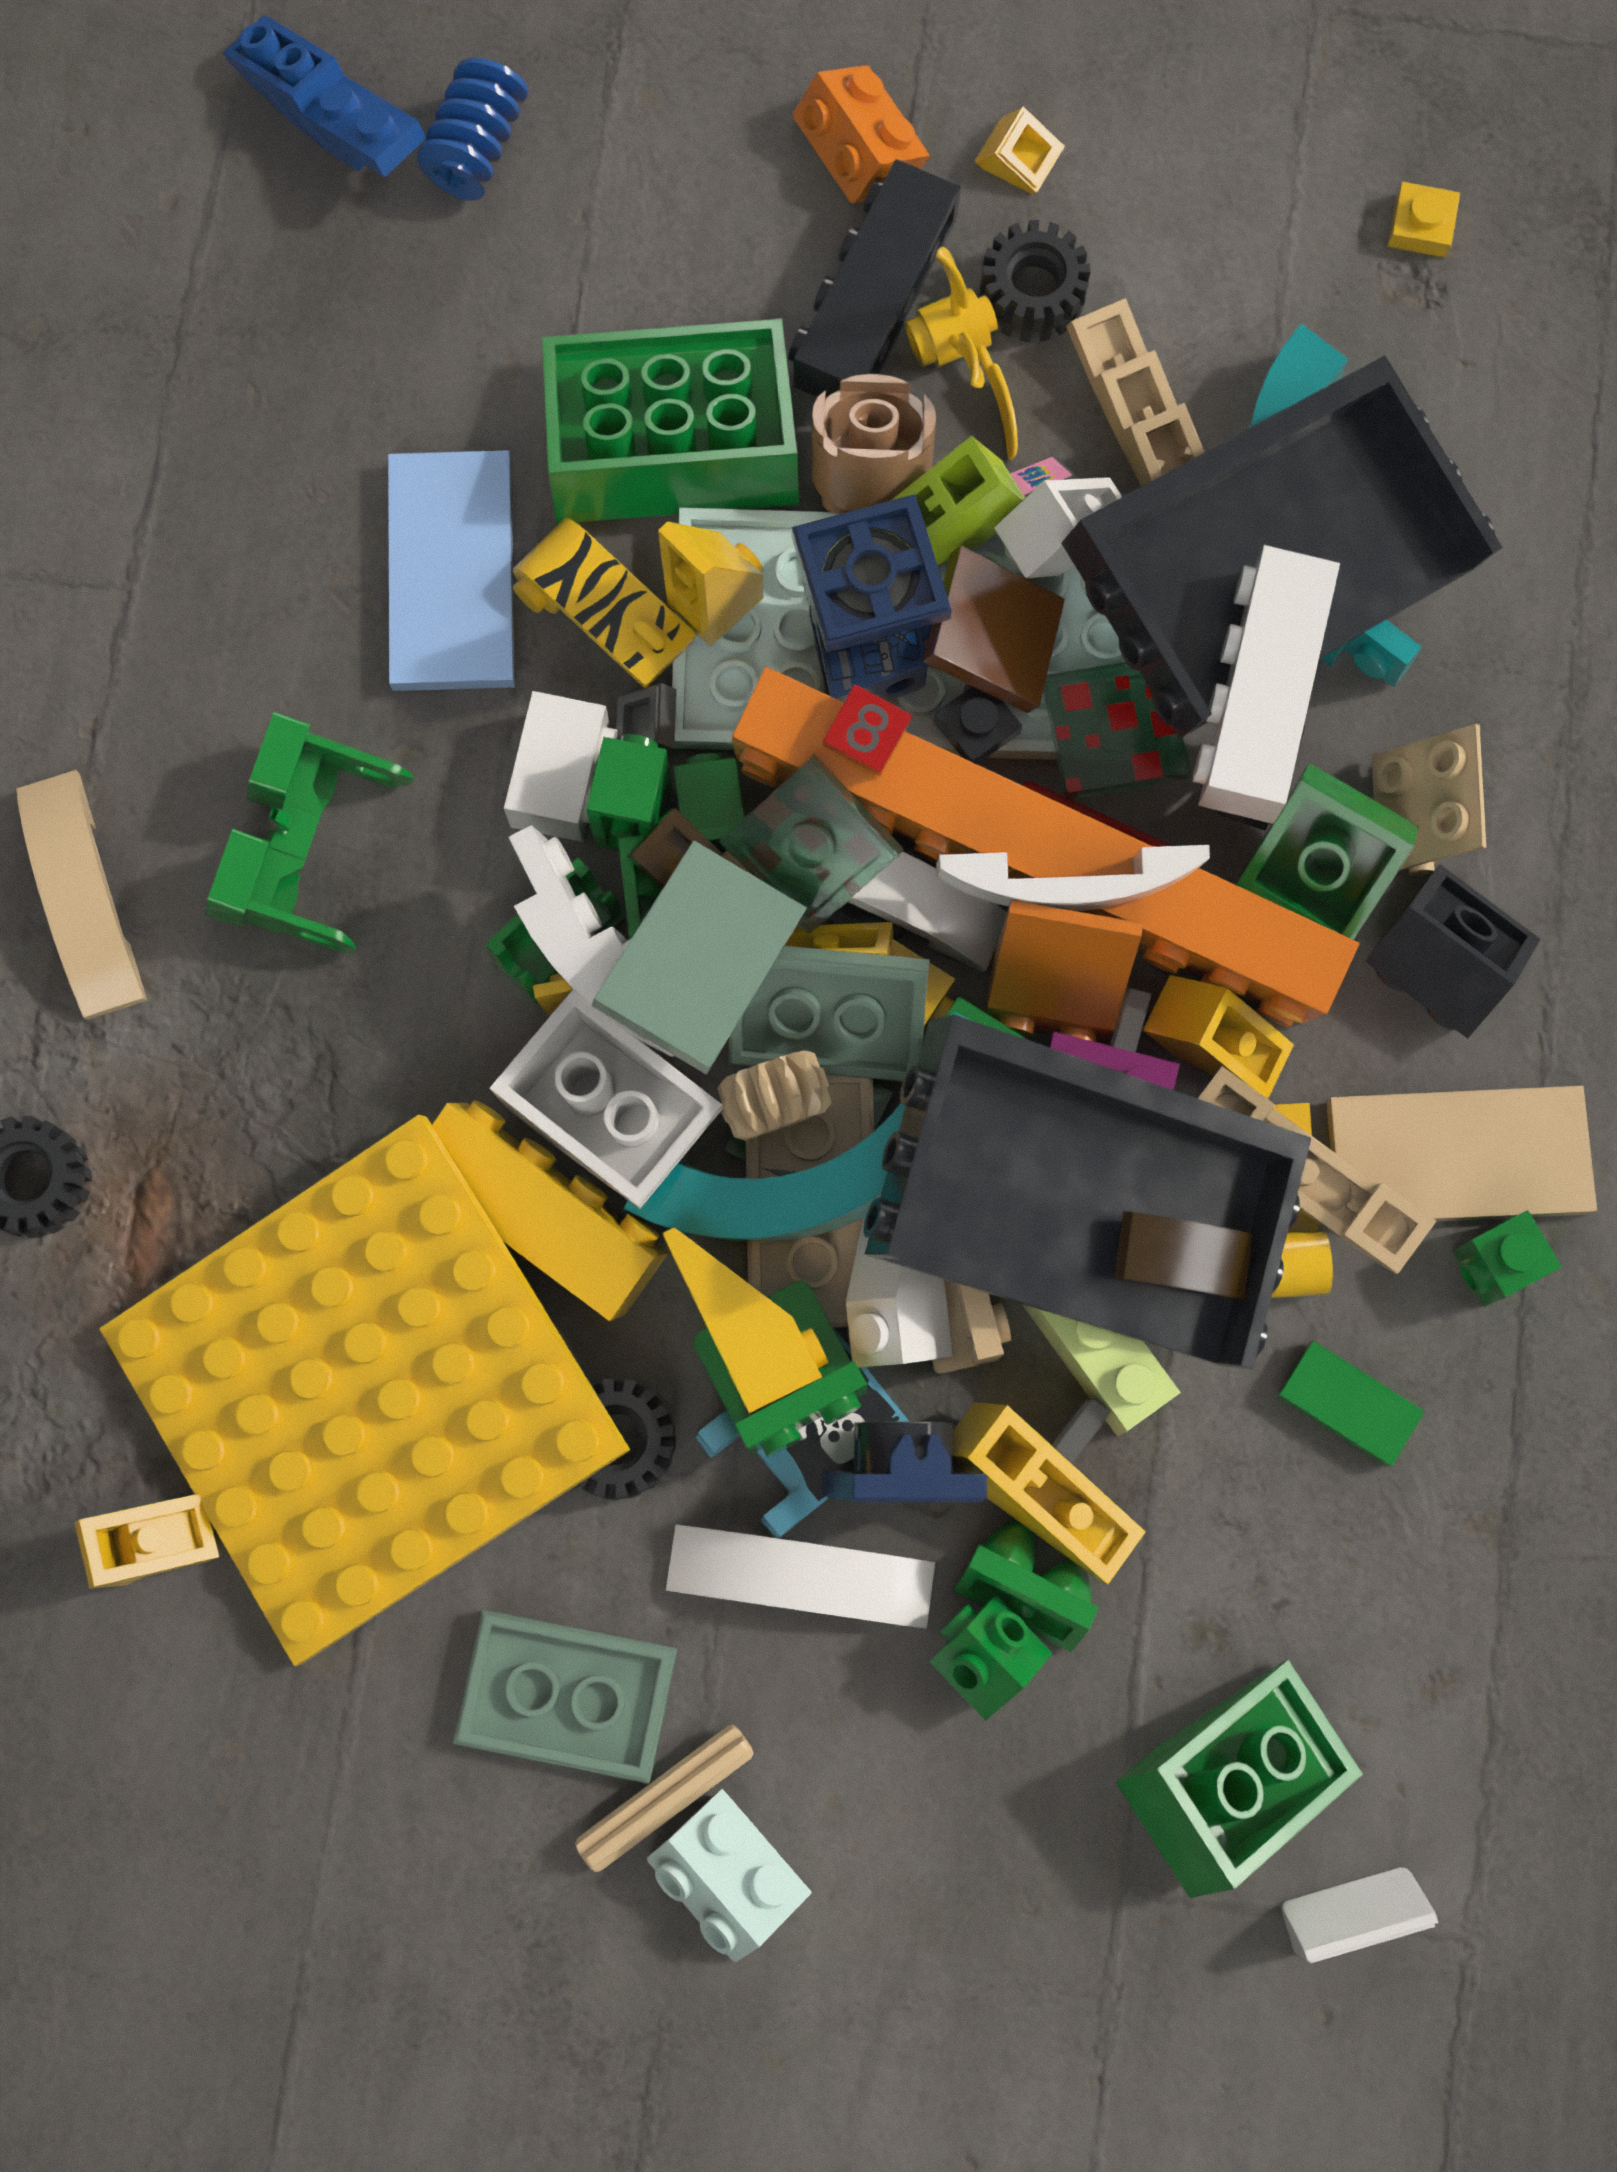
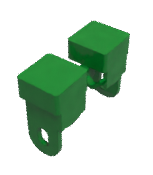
[205,711,414,953]

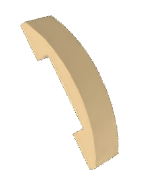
[16,770,147,1020]
[1198,1066,1436,1274]

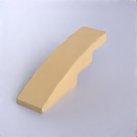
[1066,298,1205,487]

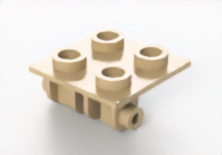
[1372,724,1486,877]

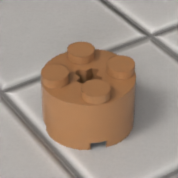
[811,374,936,514]

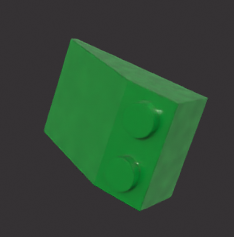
[1115,1660,1363,1898]

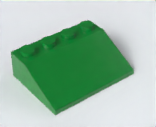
[542,319,799,524]

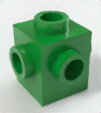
[929,1595,1053,1721]

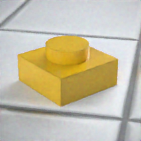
[1387,182,1460,258]

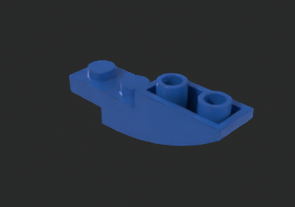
[223,14,426,178]

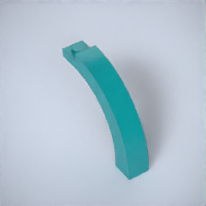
[1248,324,1422,687]
[624,1011,972,1242]

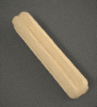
[575,1725,754,1872]

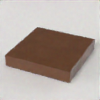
[923,545,1065,713]

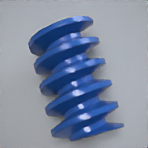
[417,58,528,201]

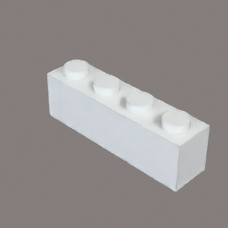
[1192,545,1340,824]

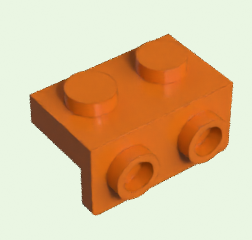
[793,65,930,204]

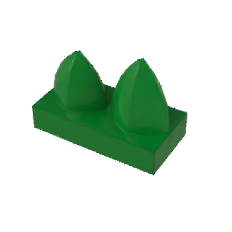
[953,1520,1099,1652]

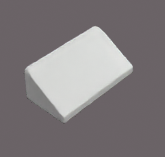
[1281,1867,1438,1963]

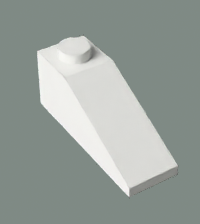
[846,1218,953,1368]

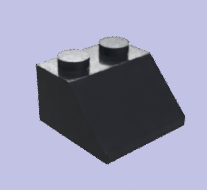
[1365,864,1541,1039]

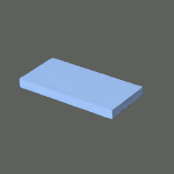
[388,450,515,691]

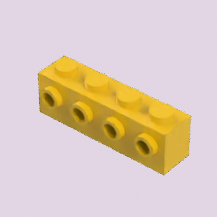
[432,1100,669,1321]

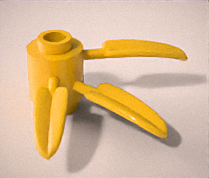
[904,246,1018,460]

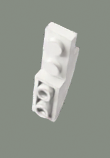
[509,825,674,1057]

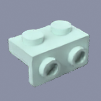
[647,1789,812,1962]

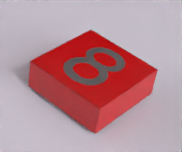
[823,684,913,776]

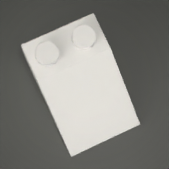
[490,989,723,1209]

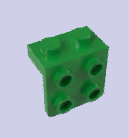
[694,1281,867,1457]

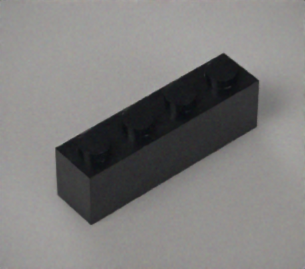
[788,159,961,398]

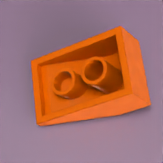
[984,900,1144,1044]

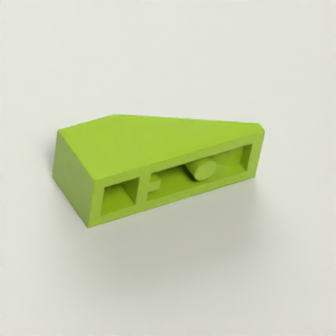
[827,436,1025,565]

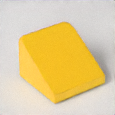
[975,107,1065,195]

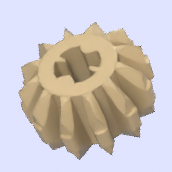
[717,1050,832,1140]

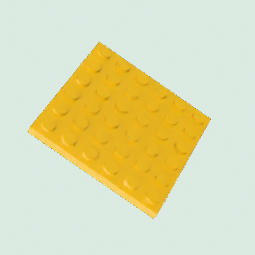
[99,1115,630,1667]

